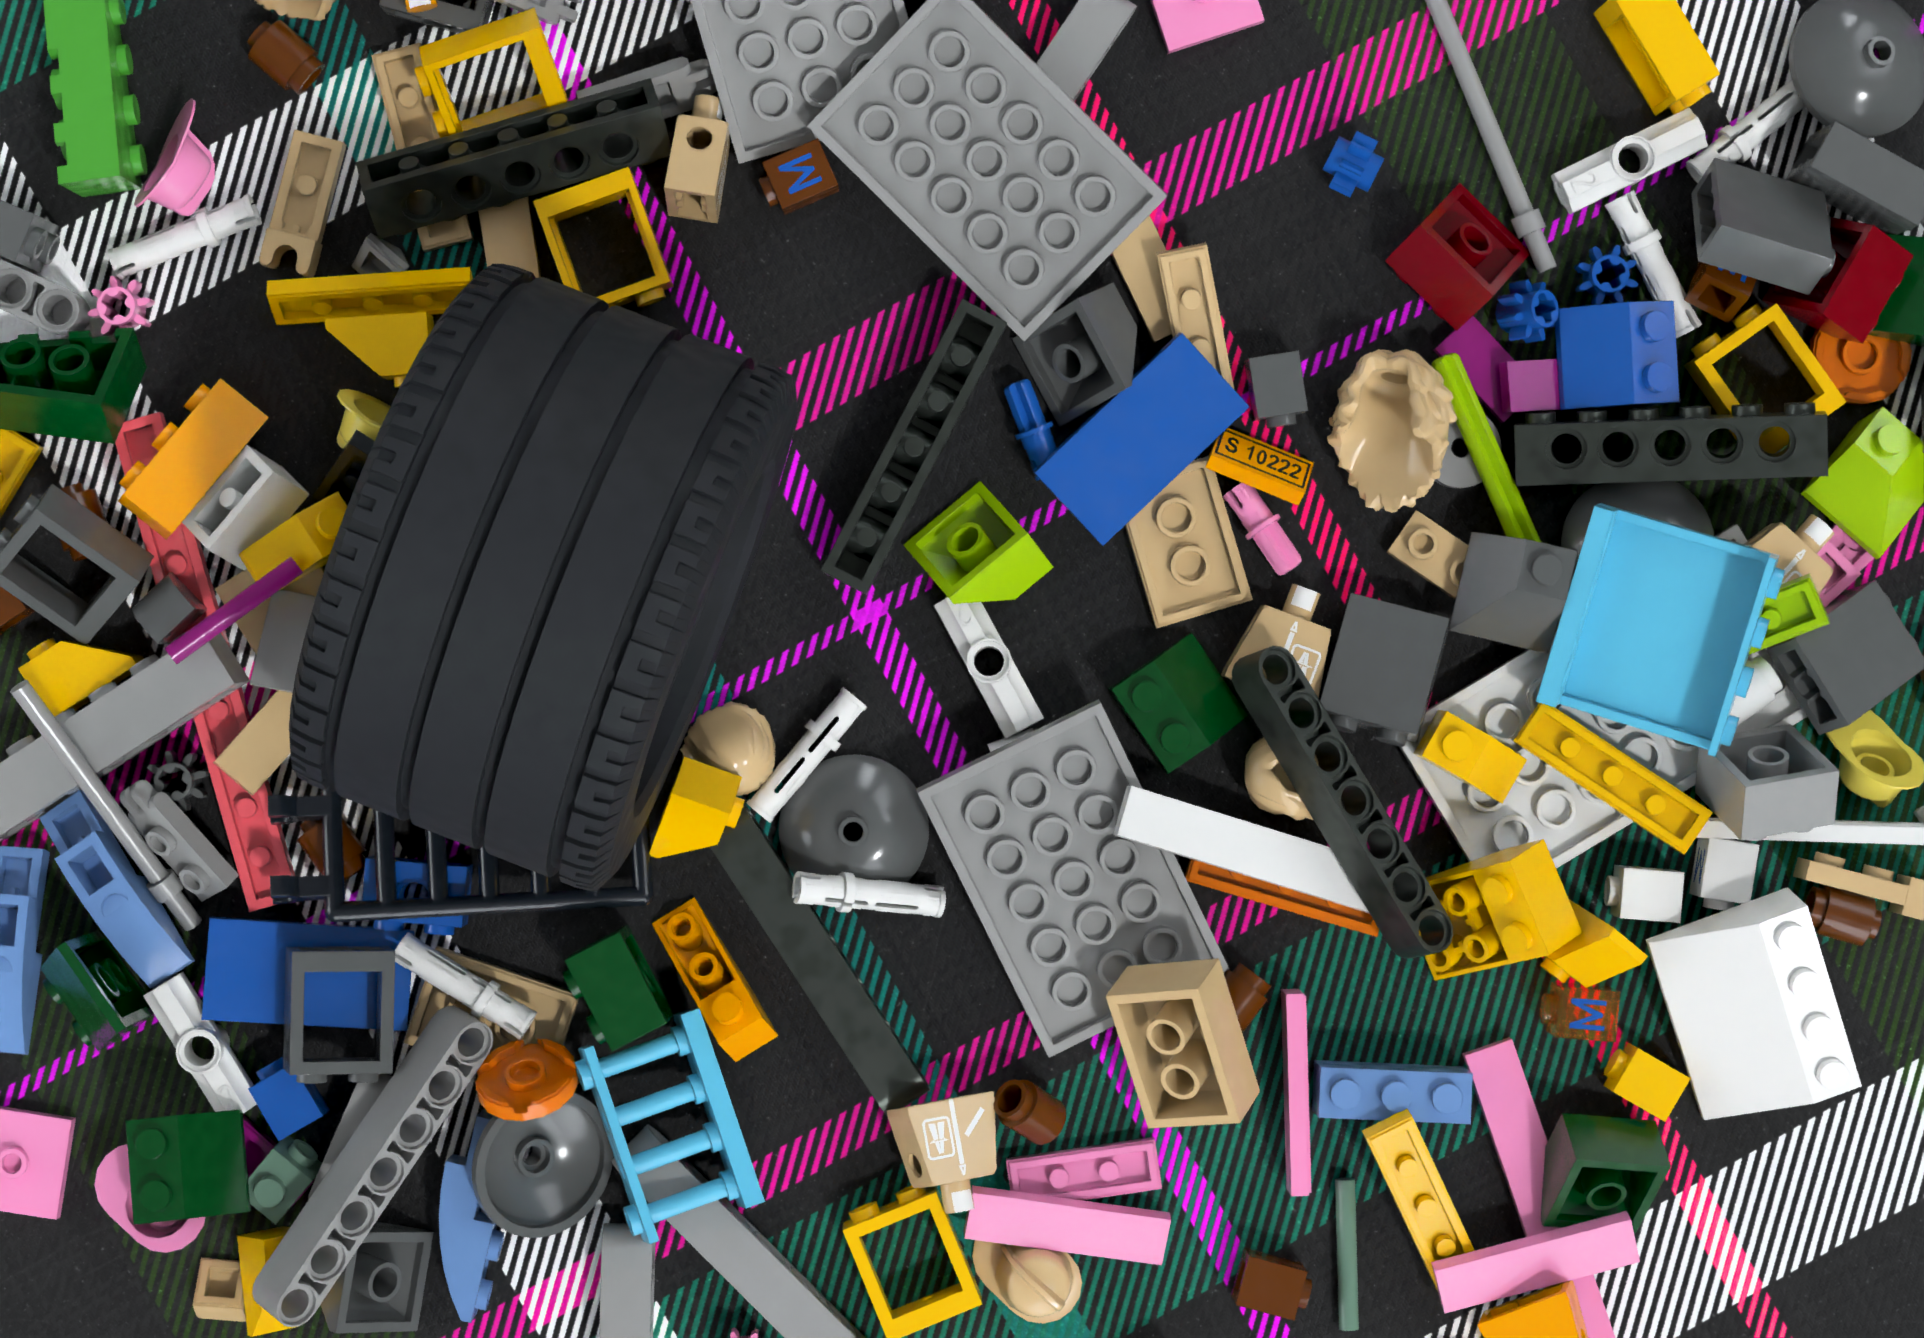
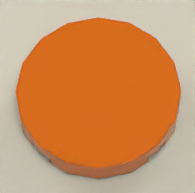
[1809,329,1912,406]
[475,1038,578,1121]

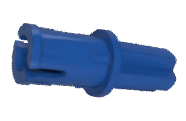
[1004,379,1057,481]

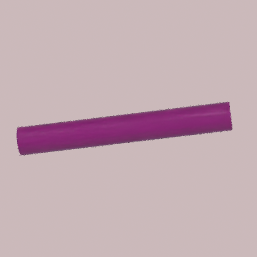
[165,556,303,664]

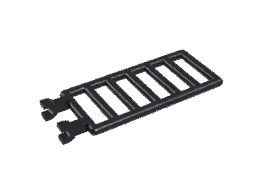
[268,789,654,922]

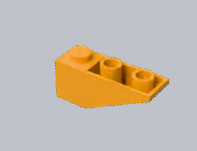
[652,897,778,1062]

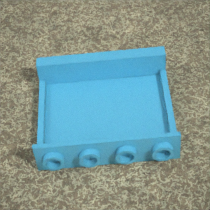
[1536,503,1785,757]

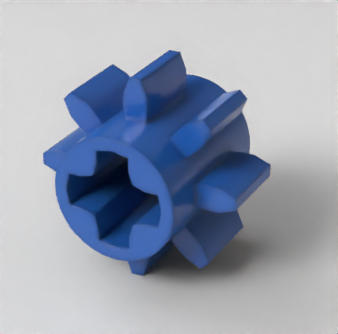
[1323,131,1385,198]
[1574,245,1638,305]
[1496,279,1559,343]

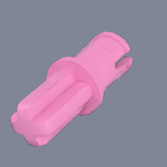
[1223,483,1302,576]

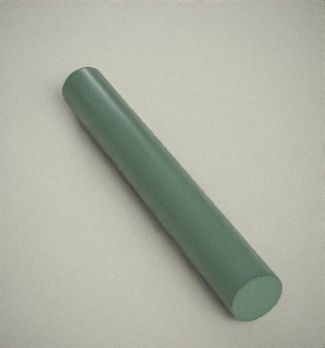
[1335,1178,1359,1331]

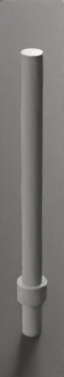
[1425,0,1557,274]
[10,680,202,931]

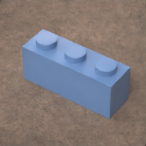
[1312,1060,1473,1124]

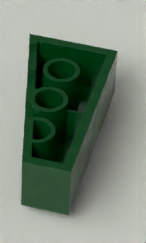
[0,327,147,444]

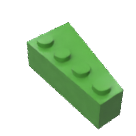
[43,0,147,197]

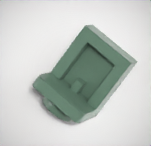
[248,1136,322,1225]

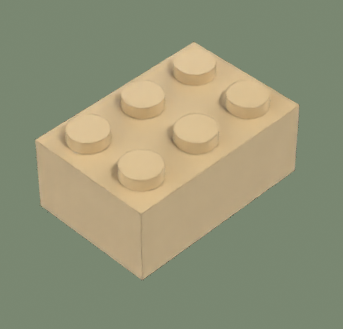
[1106,958,1260,1129]

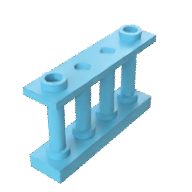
[574,1008,765,1244]

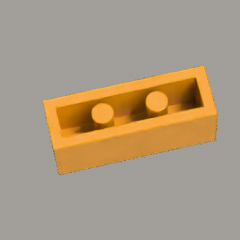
[118,378,269,540]

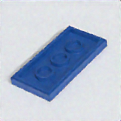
[1033,332,1250,546]
[201,917,415,1031]

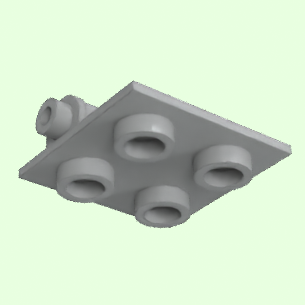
[250,590,316,693]

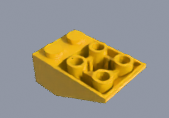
[1419,839,1583,981]

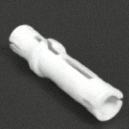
[1686,79,1805,183]
[1604,190,1702,338]
[108,194,262,280]
[746,687,867,823]
[792,871,946,918]
[395,932,537,1040]

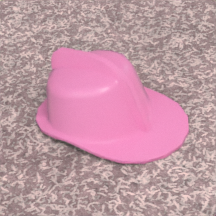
[134,99,215,216]
[94,1144,206,1253]

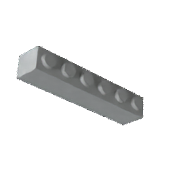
[0,631,250,842]

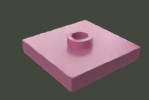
[1150,0,1264,54]
[0,1106,76,1220]

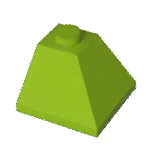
[1801,407,1924,560]
[904,481,1054,604]

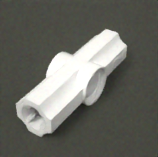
[1551,107,1708,214]
[934,597,1044,739]
[143,972,257,1113]

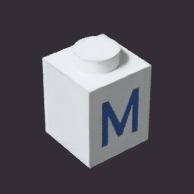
[1689,838,1760,911]

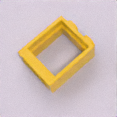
[1593,0,1720,116]
[414,8,568,138]
[533,167,674,308]
[1684,303,1846,454]
[842,1185,982,1338]

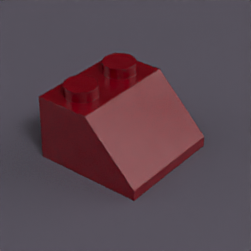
[1385,183,1530,331]
[1762,217,1914,344]

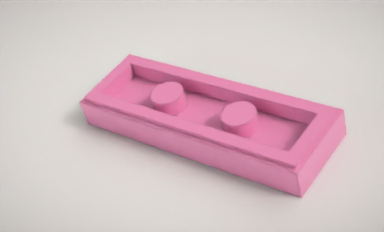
[1006,1137,1162,1200]

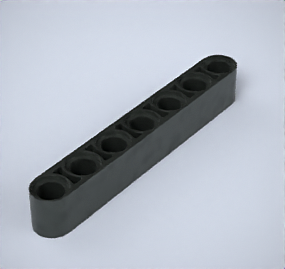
[1232,646,1453,959]
[710,803,931,1117]

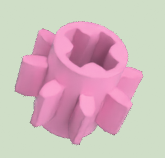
[88,276,155,336]

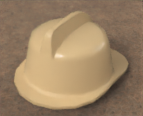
[972,1240,1082,1324]

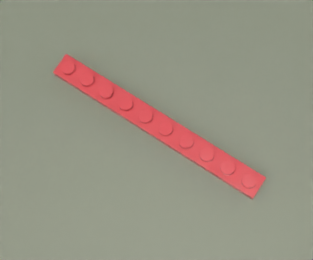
[115,412,295,912]

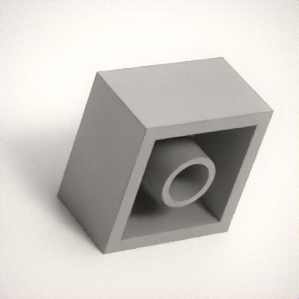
[1695,724,1840,841]

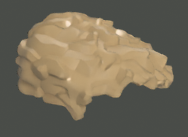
[1327,349,1457,513]

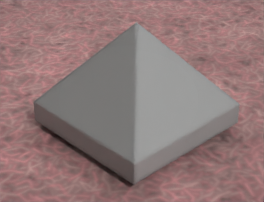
[351,233,409,274]

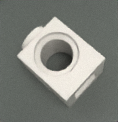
[1604,865,1684,923]

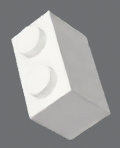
[182,445,309,571]

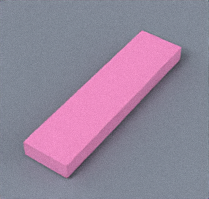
[1281,989,1311,1196]
[963,1185,1171,1265]
[1431,1211,1640,1313]

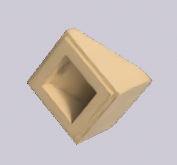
[193,1258,246,1322]

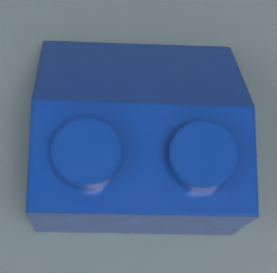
[1555,301,1680,410]

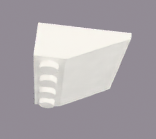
[1645,887,1862,1120]

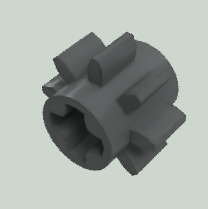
[147,750,210,812]

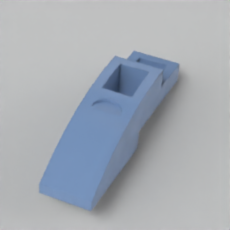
[39,790,195,989]
[0,846,50,1055]
[439,1110,505,1323]

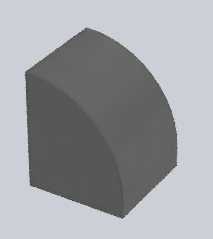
[132,572,207,644]

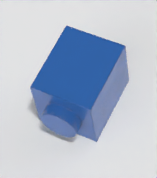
[248,1057,330,1142]

